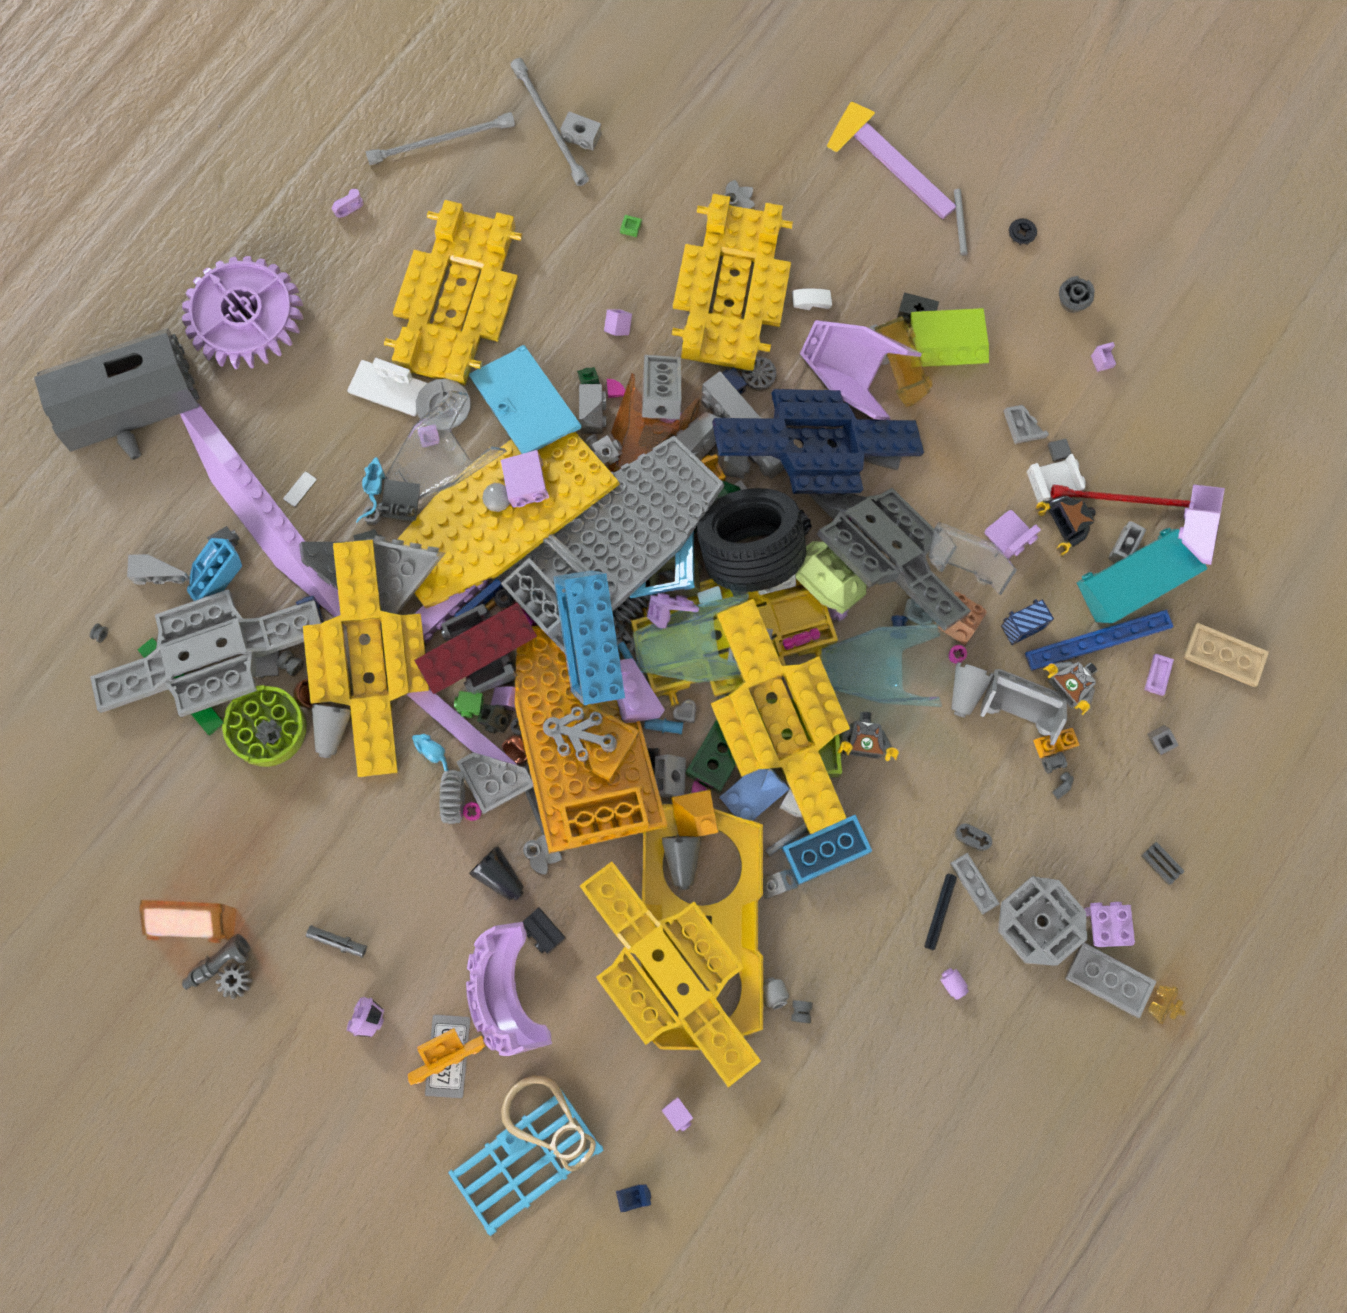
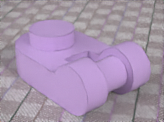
[332,189,364,218]

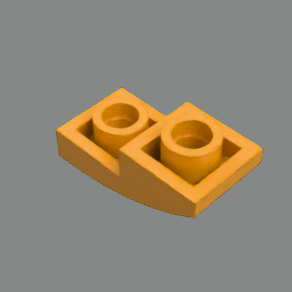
[1033,728,1080,759]

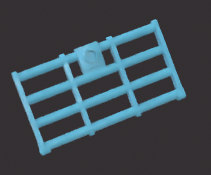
[448,1088,604,1236]

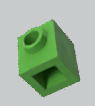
[454,691,484,718]

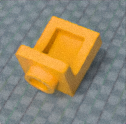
[701,454,726,481]

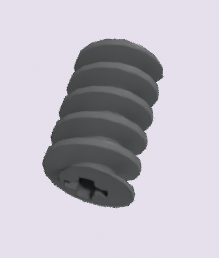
[612,595,650,629]

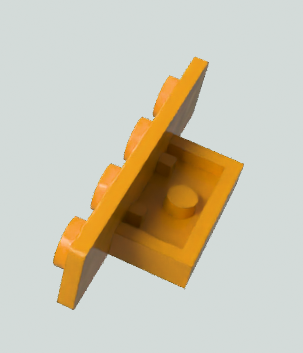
[408,1028,485,1085]

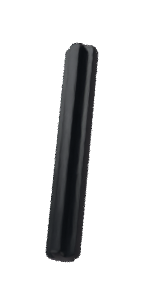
[924,873,957,951]

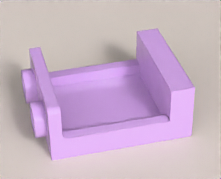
[501,450,549,507]

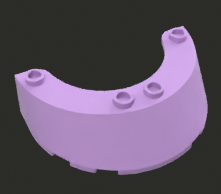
[466,922,552,1056]

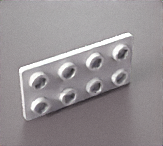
[348,358,427,417]

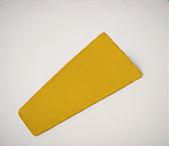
[827,102,875,152]

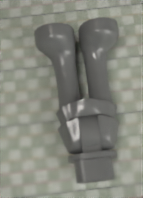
[182,934,251,990]

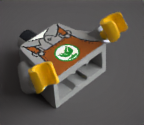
[1043,662,1098,715]

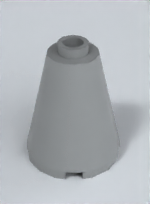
[951,662,994,718]
[312,704,351,758]

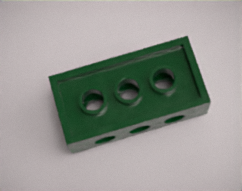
[686,719,736,795]

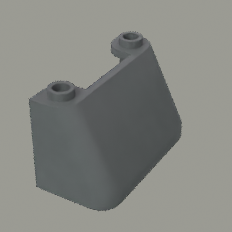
[441,604,518,694]

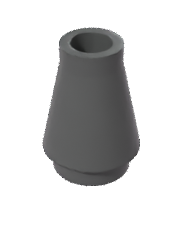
[116,431,142,460]

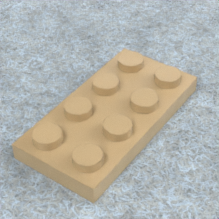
[1183,623,1269,687]

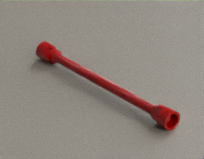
[1050,484,1191,508]

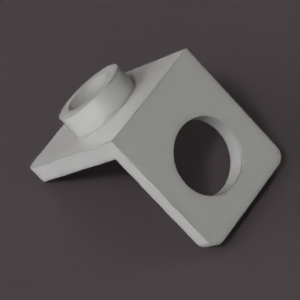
[763,869,798,899]

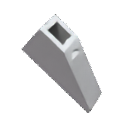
[127,554,190,585]

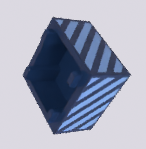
[1001,599,1054,645]

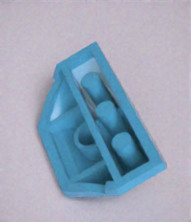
[187,538,242,601]

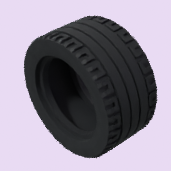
[697,488,807,592]

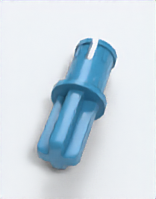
[644,718,683,735]

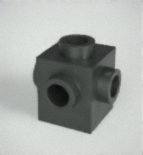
[477,704,512,734]

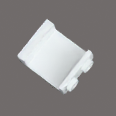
[1027,454,1086,503]

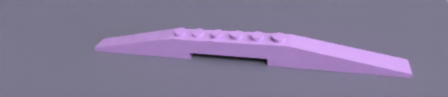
[180,403,347,628]

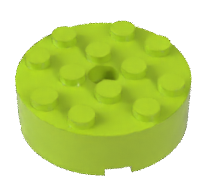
[222,685,307,767]

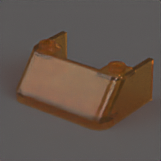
[139,900,237,943]

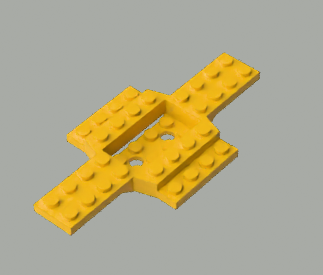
[303,540,429,777]
[710,599,850,834]
[579,862,761,1087]

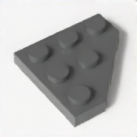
[299,542,343,590]

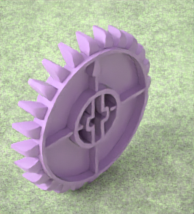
[182,256,303,369]

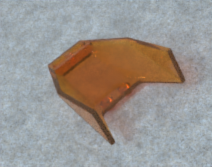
[609,373,701,473]

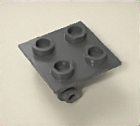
[377,479,420,521]

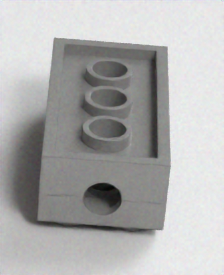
[642,355,681,420]

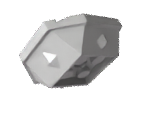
[998,876,1087,966]

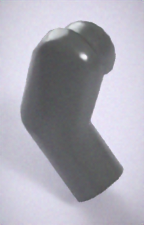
[1052,772,1074,799]

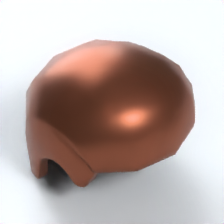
[293,679,319,708]
[502,735,527,764]

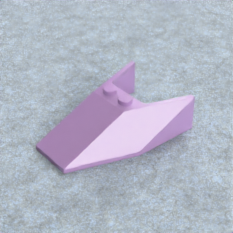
[800,320,922,420]

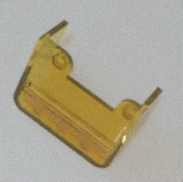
[874,316,933,408]

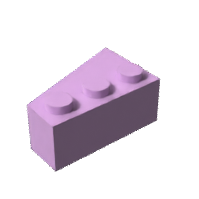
[617,658,665,723]

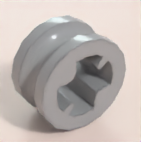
[363,506,381,525]

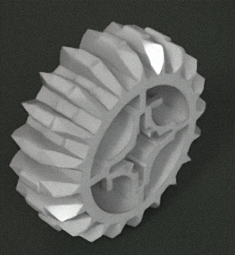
[439,770,465,824]

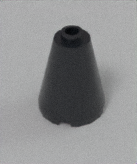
[469,846,524,901]

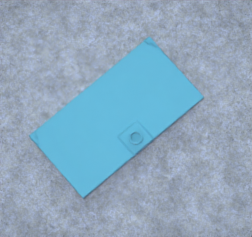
[469,345,582,454]

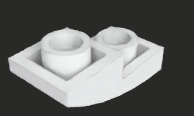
[792,289,832,310]

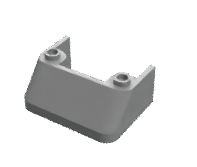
[980,669,1067,745]

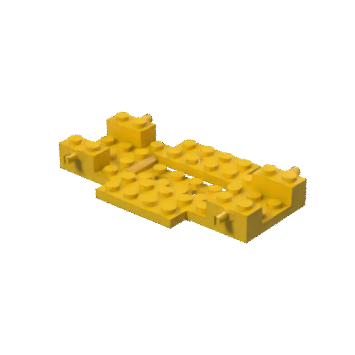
[672,194,793,371]
[384,200,523,386]
[631,579,838,706]

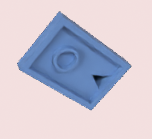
[719,768,790,821]

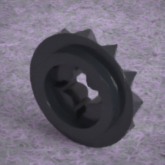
[1009,218,1037,245]

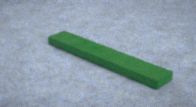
[137,637,224,736]

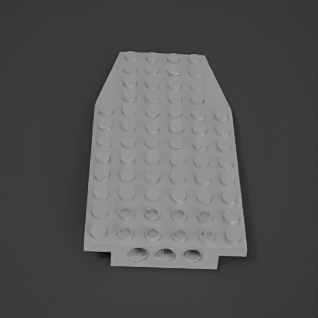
[496,436,725,653]

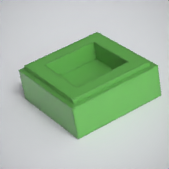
[620,215,642,237]

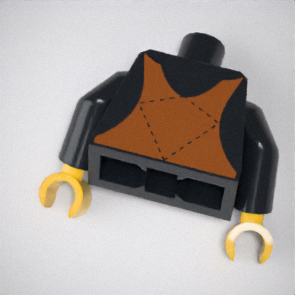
[1036,495,1096,555]

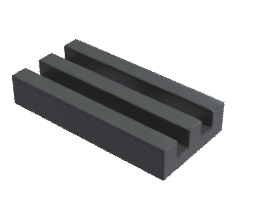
[1141,842,1185,885]

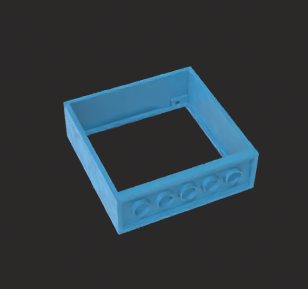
[553,570,625,705]

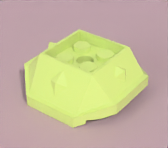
[795,541,866,614]

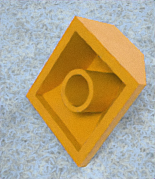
[671,790,718,837]

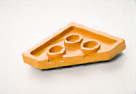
[578,704,639,782]

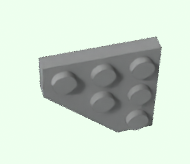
[457,752,533,814]

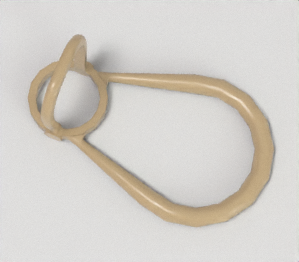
[501,1075,596,1172]

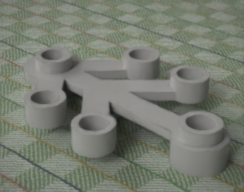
[543,707,617,762]

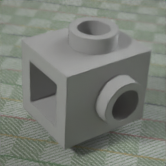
[592,434,622,465]

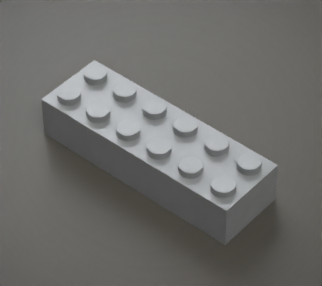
[701,372,785,479]

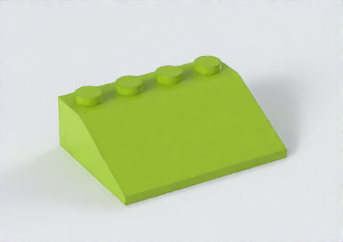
[911,308,989,368]

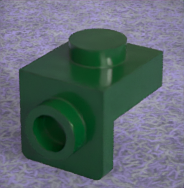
[577,367,600,384]

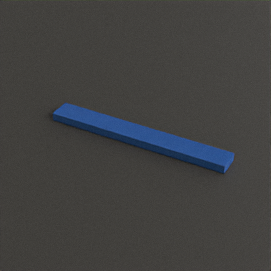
[1025,609,1174,671]

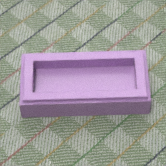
[1144,654,1174,696]

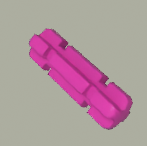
[783,628,820,650]

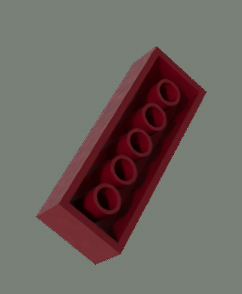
[414,602,537,694]

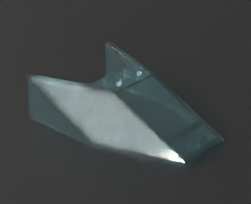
[633,593,749,683]
[821,624,942,707]

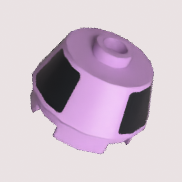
[347,997,384,1037]

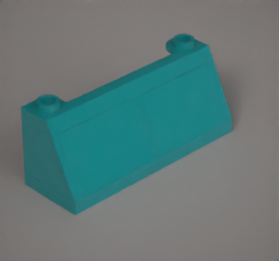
[1076,528,1208,623]

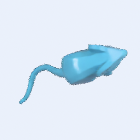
[356,457,386,523]
[412,734,448,771]

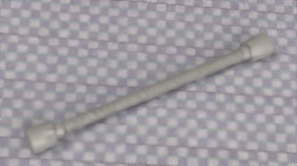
[511,58,589,186]
[365,112,515,166]

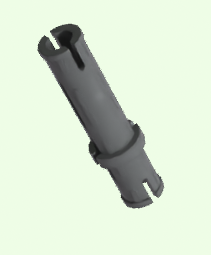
[306,925,367,958]

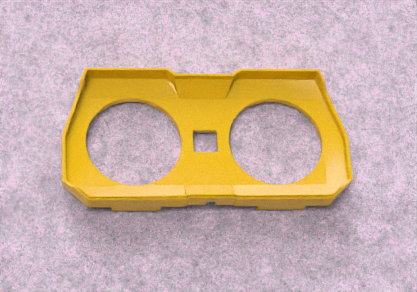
[641,804,763,1050]

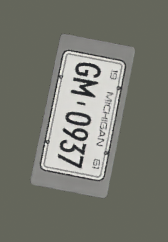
[425,1015,470,1098]

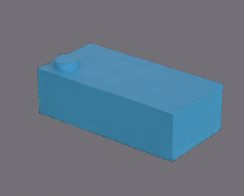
[782,815,872,885]

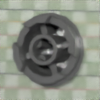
[1059,276,1095,313]

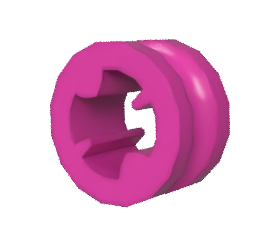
[948,645,967,664]
[463,802,482,821]

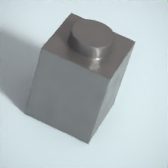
[1147,725,1179,755]

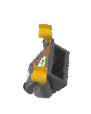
[838,712,899,761]

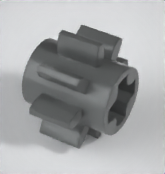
[255,719,282,745]

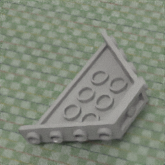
[365,535,445,641]

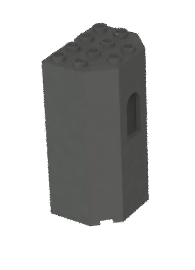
[34,328,200,452]

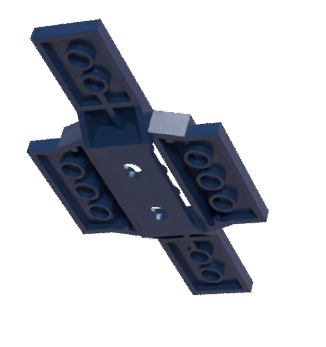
[712,389,924,494]

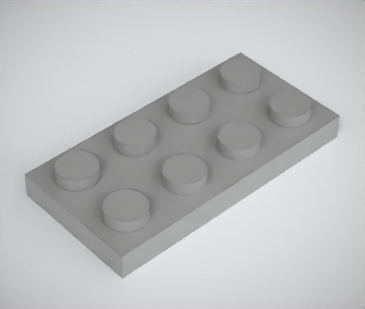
[1065,943,1156,1018]

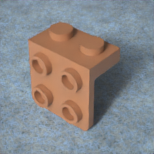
[933,592,987,645]

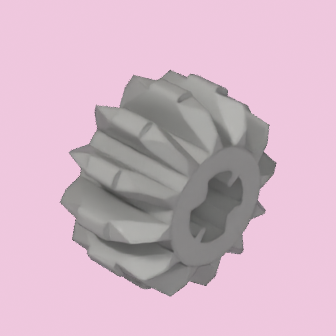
[215,963,252,999]

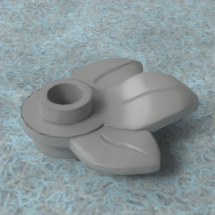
[724,180,755,209]
[523,835,562,874]

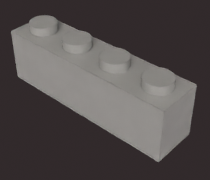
[676,412,720,461]

